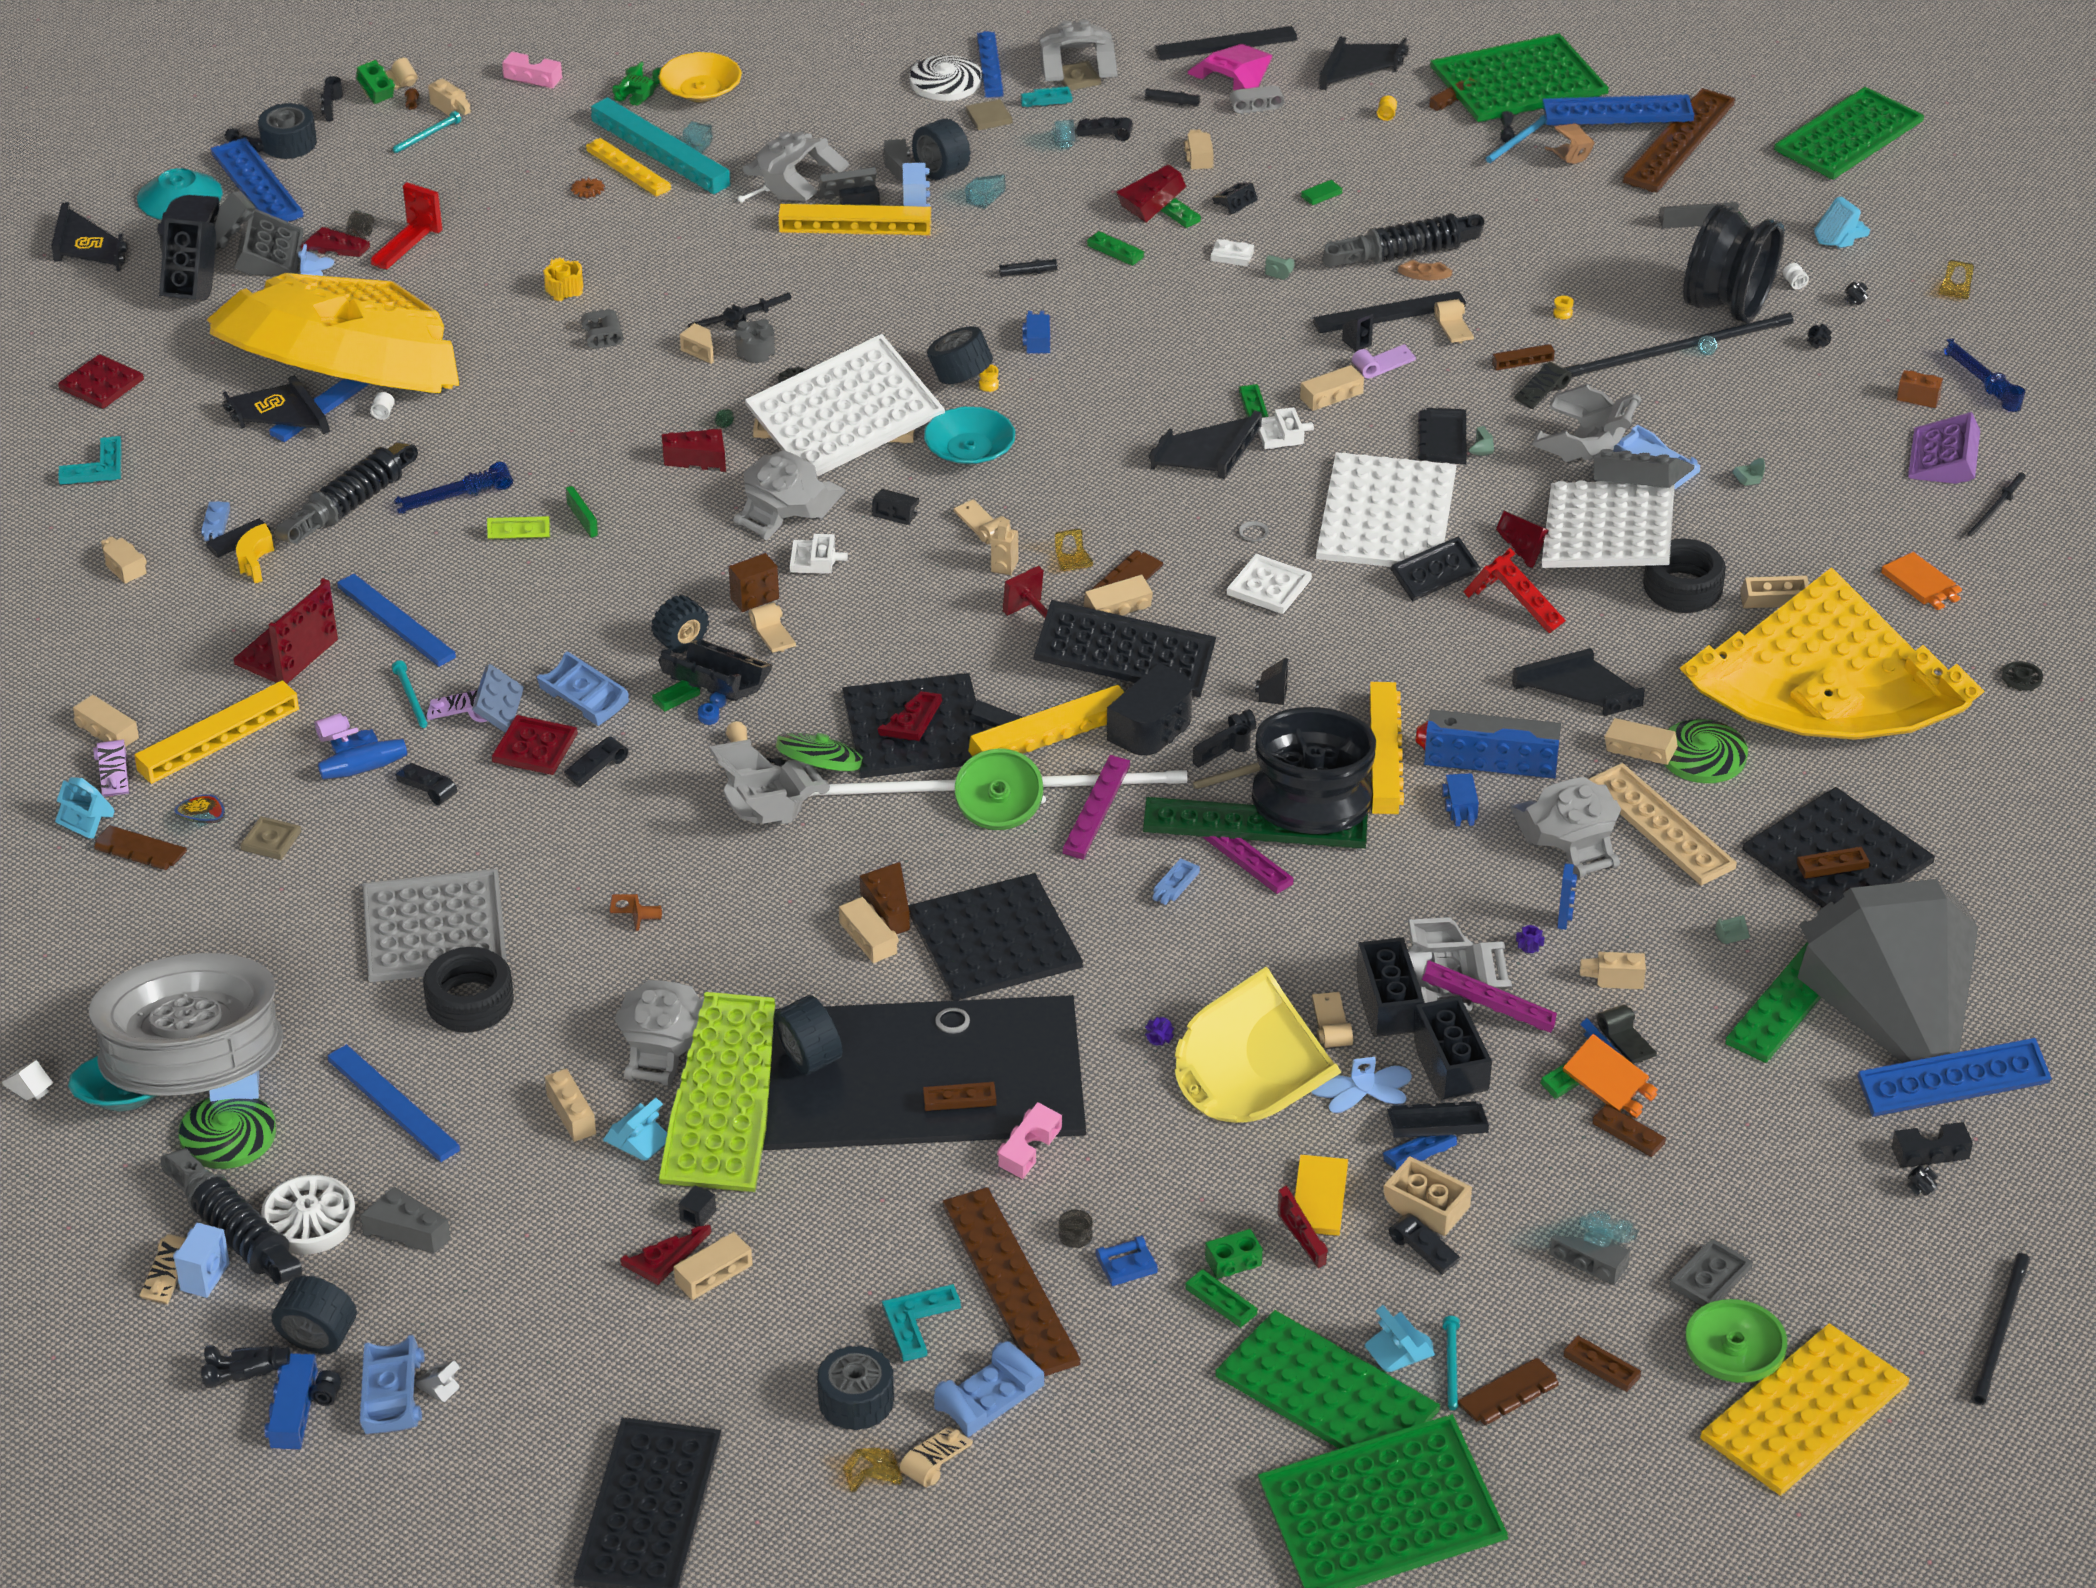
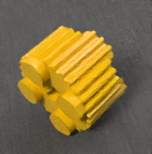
[543,257,583,301]

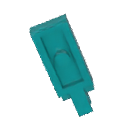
[1021,87,1073,107]

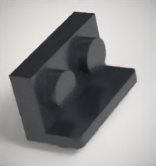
[1212,182,1258,214]

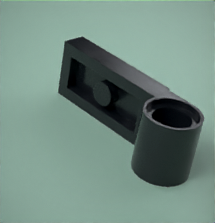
[320,76,343,122]
[1076,117,1133,141]
[1193,723,1251,768]
[564,736,628,788]
[395,763,457,805]
[1388,1214,1460,1275]

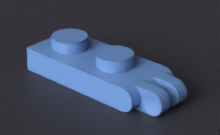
[202,501,230,541]
[1153,858,1200,905]

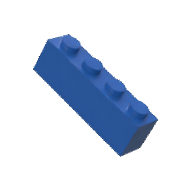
[265,1354,318,1449]

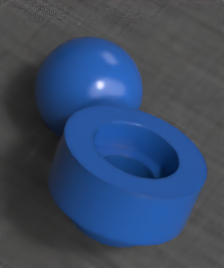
[698,692,727,725]

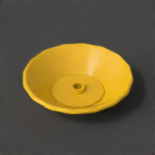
[658,52,742,102]

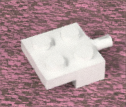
[1258,407,1314,449]
[790,534,848,574]

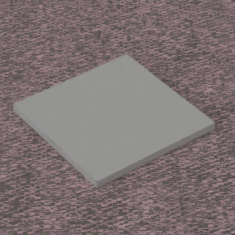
[362,869,507,983]

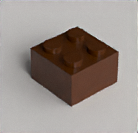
[728,553,779,613]

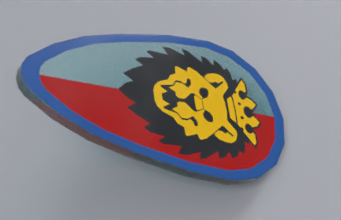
[174,794,226,828]

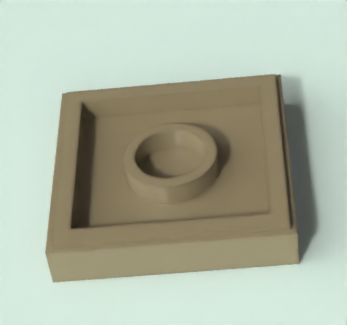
[1060,61,1101,91]
[966,99,1012,130]
[240,816,302,860]

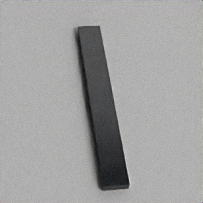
[1155,26,1297,61]
[1313,291,1466,334]

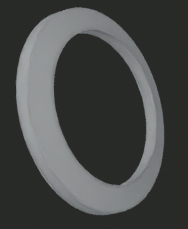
[1239,521,1269,542]
[936,1008,970,1034]

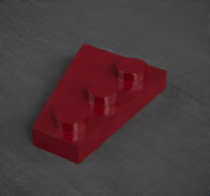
[301,226,370,257]
[1496,510,1549,568]
[878,691,942,741]
[1277,1185,1328,1269]

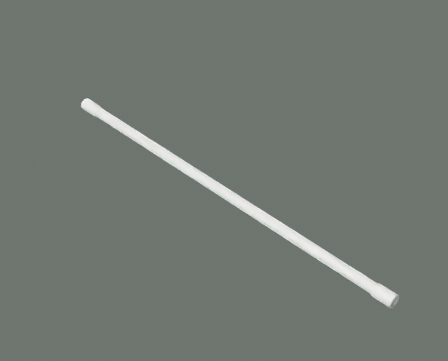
[809,770,1187,797]

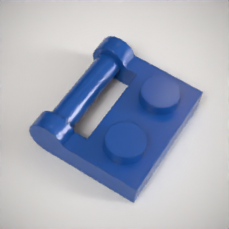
[1095,1235,1158,1286]

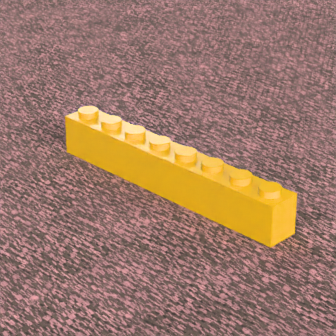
[778,204,931,235]
[134,680,299,784]
[1369,682,1404,814]
[968,685,1124,757]

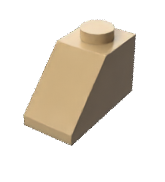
[680,323,714,364]

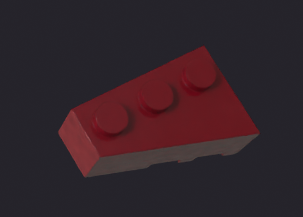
[1116,164,1186,223]
[661,429,726,472]

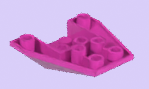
[1188,44,1272,91]

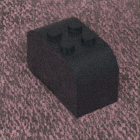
[157,195,220,250]
[159,218,216,300]
[1107,663,1192,756]
[1357,937,1425,1037]
[1414,996,1492,1100]

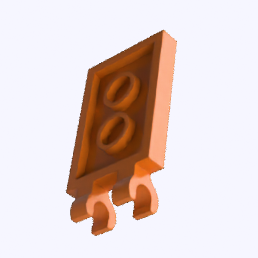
[1881,552,1962,610]
[1563,1034,1658,1119]

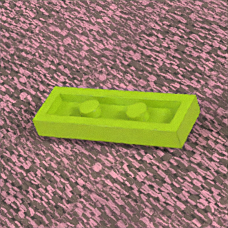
[487,516,550,539]

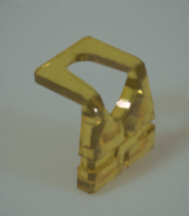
[1938,260,1974,300]
[1055,528,1093,572]
[843,1448,903,1492]

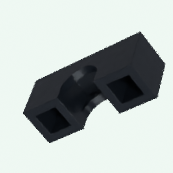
[1891,1122,1973,1168]

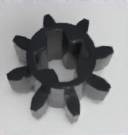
[1844,281,1868,305]
[722,304,747,330]
[1807,323,1832,349]
[1907,1166,1938,1196]

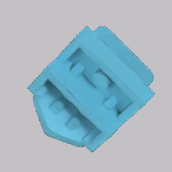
[1814,197,1870,248]
[55,777,115,838]
[603,1098,667,1161]
[1365,1305,1435,1372]

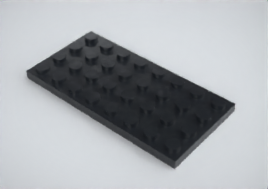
[1033,600,1216,698]
[573,1417,722,1588]

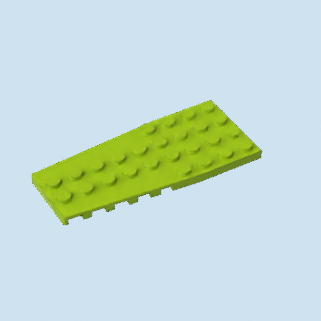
[659,992,775,1192]

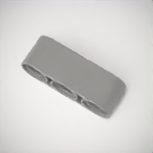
[1229,85,1285,114]

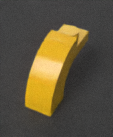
[236,523,274,584]

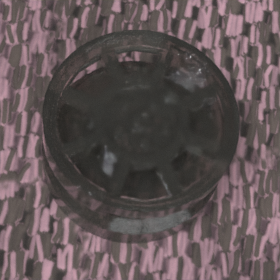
[346,210,374,240]
[1059,1209,1093,1248]

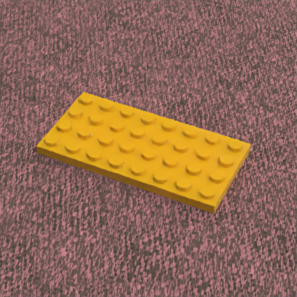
[1700,1323,1909,1496]

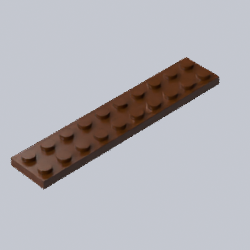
[1623,88,1735,193]
[943,1187,1080,1376]

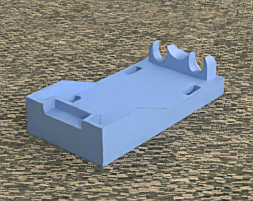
[1613,425,1700,489]

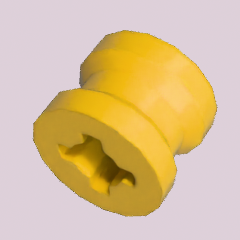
[1553,296,1574,320]

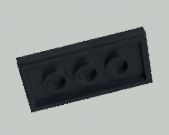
[1390,536,1481,602]

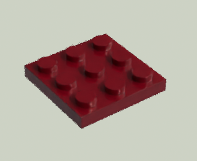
[58,354,144,409]
[492,715,578,775]

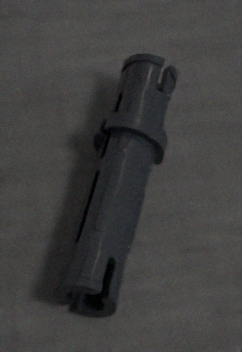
[1145,88,1200,107]
[999,258,1058,277]

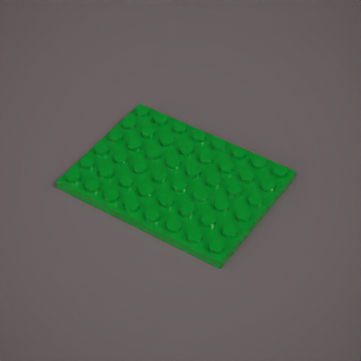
[1430,33,1609,122]
[1258,1414,1508,1588]

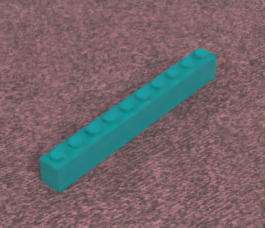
[591,97,730,195]

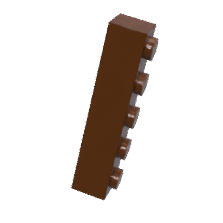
[1429,78,1476,111]
[1492,344,1555,371]

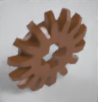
[571,177,605,198]

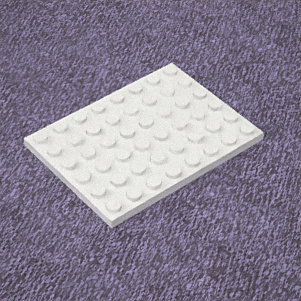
[745,334,945,477]
[1316,452,1457,567]
[1542,480,1675,568]

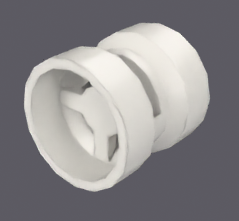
[1783,263,1809,290]
[370,392,394,420]

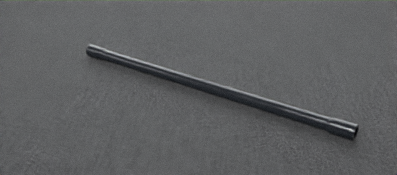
[1564,312,1794,378]

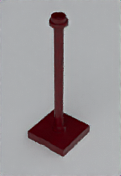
[1002,565,1048,618]

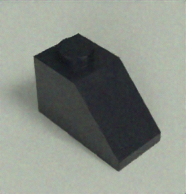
[1342,312,1374,352]
[1255,658,1289,705]

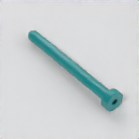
[392,111,461,153]
[391,660,428,728]
[1442,1316,1460,1411]

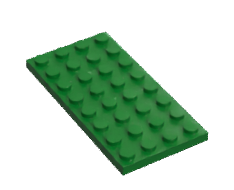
[1774,87,1924,180]
[1215,1310,1440,1449]

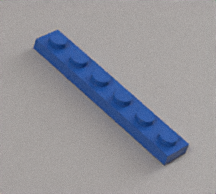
[977,31,1003,98]

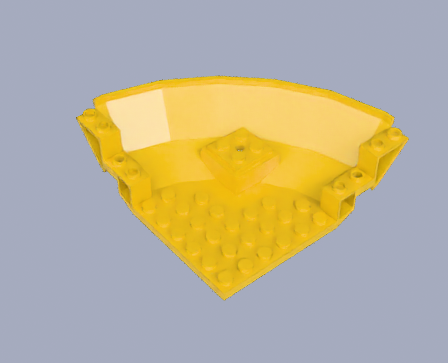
[207,273,459,393]
[1679,567,1985,740]

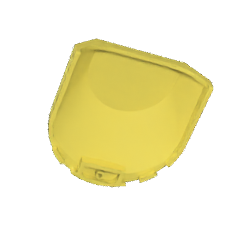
[1175,967,1341,1123]

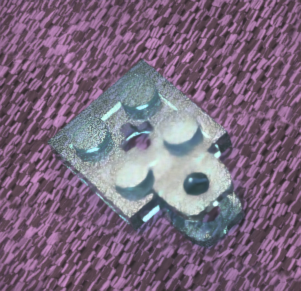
[1578,1210,1639,1247]

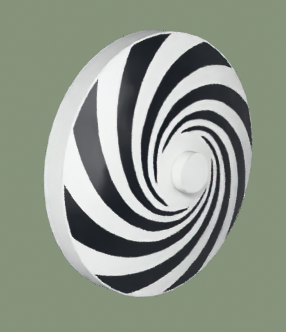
[910,55,982,101]

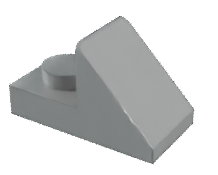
[414,1360,460,1402]

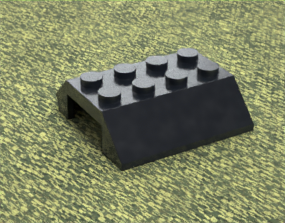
[658,639,773,701]

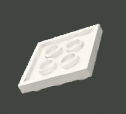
[1227,554,1312,614]

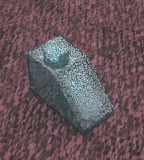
[1051,120,1076,149]
[682,121,712,154]
[965,174,1005,209]

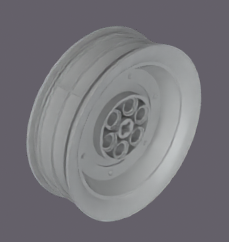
[89,953,284,1096]

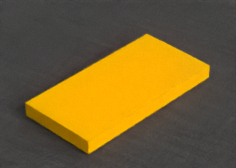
[1295,1154,1348,1236]

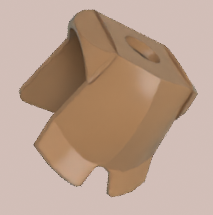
[1545,124,1595,164]

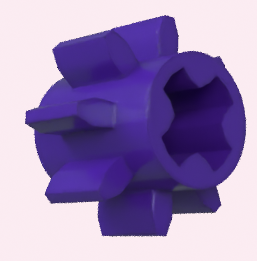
[1516,925,1545,953]
[1145,1017,1174,1046]

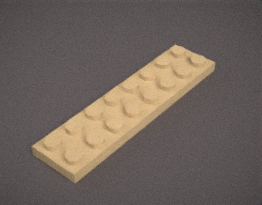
[1588,763,1737,886]

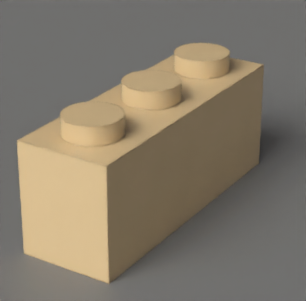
[1300,365,1364,411]
[1083,575,1153,615]
[1740,576,1809,608]
[73,695,139,747]
[1604,718,1678,765]
[839,897,899,963]
[545,1068,596,1142]
[674,1232,753,1300]

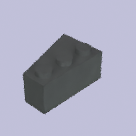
[360,1187,451,1253]

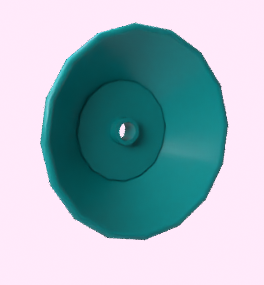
[136,168,223,220]
[924,406,1016,465]
[68,1056,156,1112]

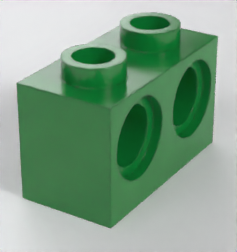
[356,60,395,104]
[1205,1228,1263,1279]

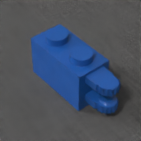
[1023,311,1050,354]
[1442,773,1479,826]

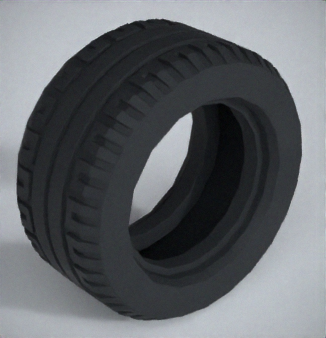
[1643,538,1726,613]
[423,947,514,1033]

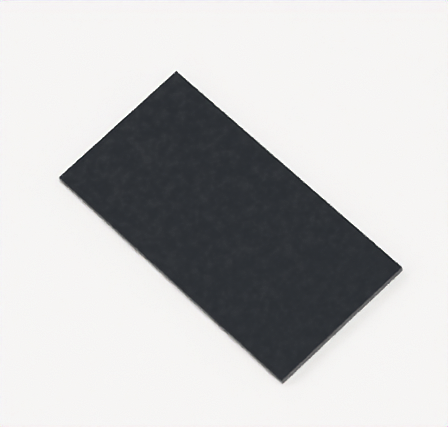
[762,995,1086,1151]

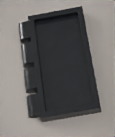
[1418,408,1467,464]
[1387,1101,1489,1138]

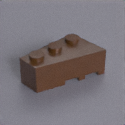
[859,862,910,934]

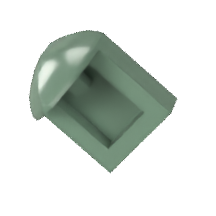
[1265,255,1295,280]
[1469,426,1494,456]
[1732,458,1765,486]
[1715,915,1750,944]

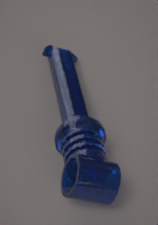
[1944,338,2026,412]
[394,461,513,514]

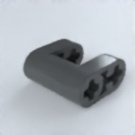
[581,309,624,349]

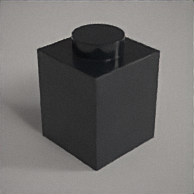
[679,1185,716,1227]

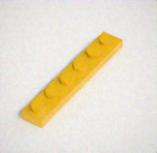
[586,138,671,197]

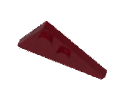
[620,1224,712,1285]

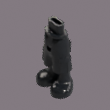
[201,1345,291,1388]

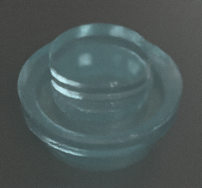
[1698,336,1717,355]

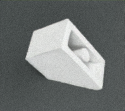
[2,1060,53,1100]

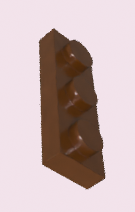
[1797,847,1870,879]
[923,1082,996,1111]
[1592,1104,1666,1158]
[1563,1335,1642,1392]

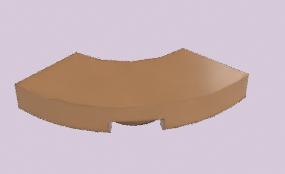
[1398,260,1452,281]

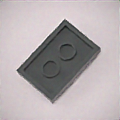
[818,167,877,199]
[1669,1238,1753,1306]

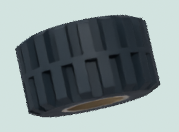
[651,595,709,653]

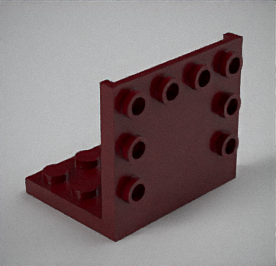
[233,578,338,684]

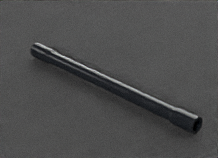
[1971,1253,2030,1405]

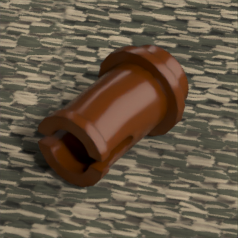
[405,88,419,110]

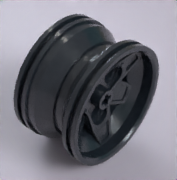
[1683,203,1785,324]
[1252,707,1376,834]

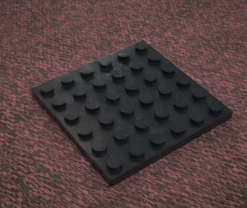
[842,673,984,778]
[1743,787,1935,908]
[908,873,1083,1001]

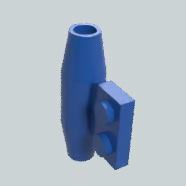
[318,729,408,780]

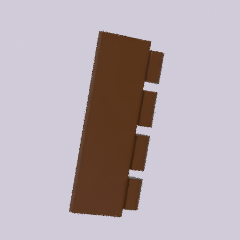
[1091,550,1164,590]
[94,825,187,870]
[1458,1357,1559,1426]

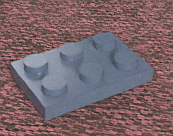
[472,664,524,733]

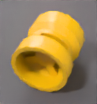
[1377,96,1397,121]
[979,364,999,392]

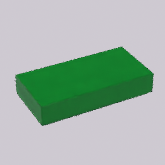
[1301,180,1342,206]
[652,680,700,712]

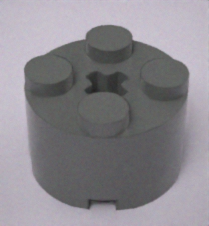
[735,319,775,363]

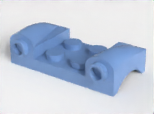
[537,651,629,726]
[360,1335,425,1434]
[934,1341,1044,1437]

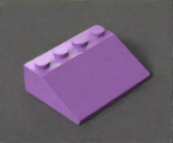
[1908,412,1980,484]

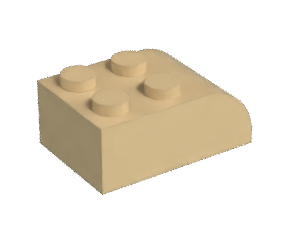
[1384,1156,1472,1236]

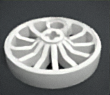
[261,1175,356,1254]

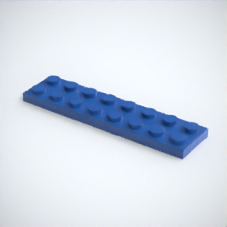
[1542,94,1694,126]
[211,138,304,222]
[1857,1038,2052,1117]

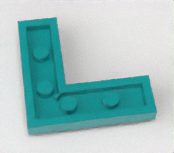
[58,436,122,484]
[882,1284,961,1362]

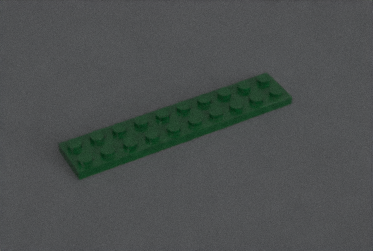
[1143,797,1368,849]

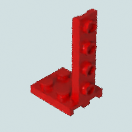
[371,182,443,270]
[1464,548,1566,633]

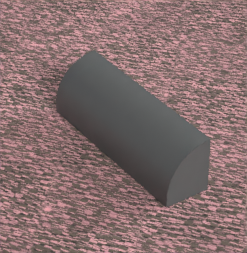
[1658,202,1739,229]

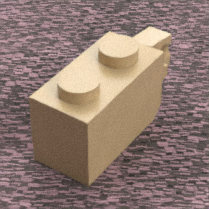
[428,78,471,116]
[1184,129,1213,169]
[991,518,1018,575]
[101,536,147,583]
[1580,952,1646,989]

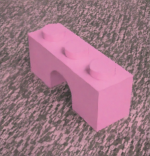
[502,52,562,88]
[997,1102,1062,1179]

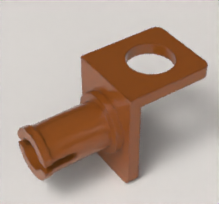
[609,894,662,931]

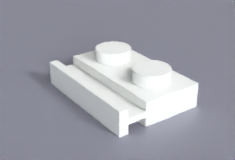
[1211,239,1254,267]

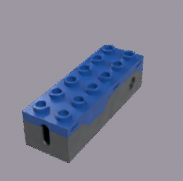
[1416,709,1561,779]

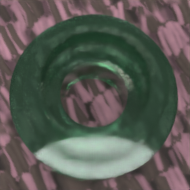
[715,409,734,428]

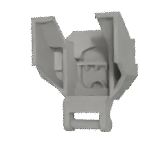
[1039,19,1118,81]
[743,131,849,201]
[1532,384,1641,462]
[733,450,846,540]
[709,739,830,824]
[1510,777,1621,878]
[1407,917,1512,1013]
[614,980,704,1086]

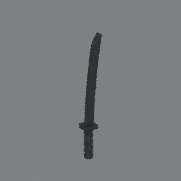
[688,292,791,328]
[1967,472,2026,536]

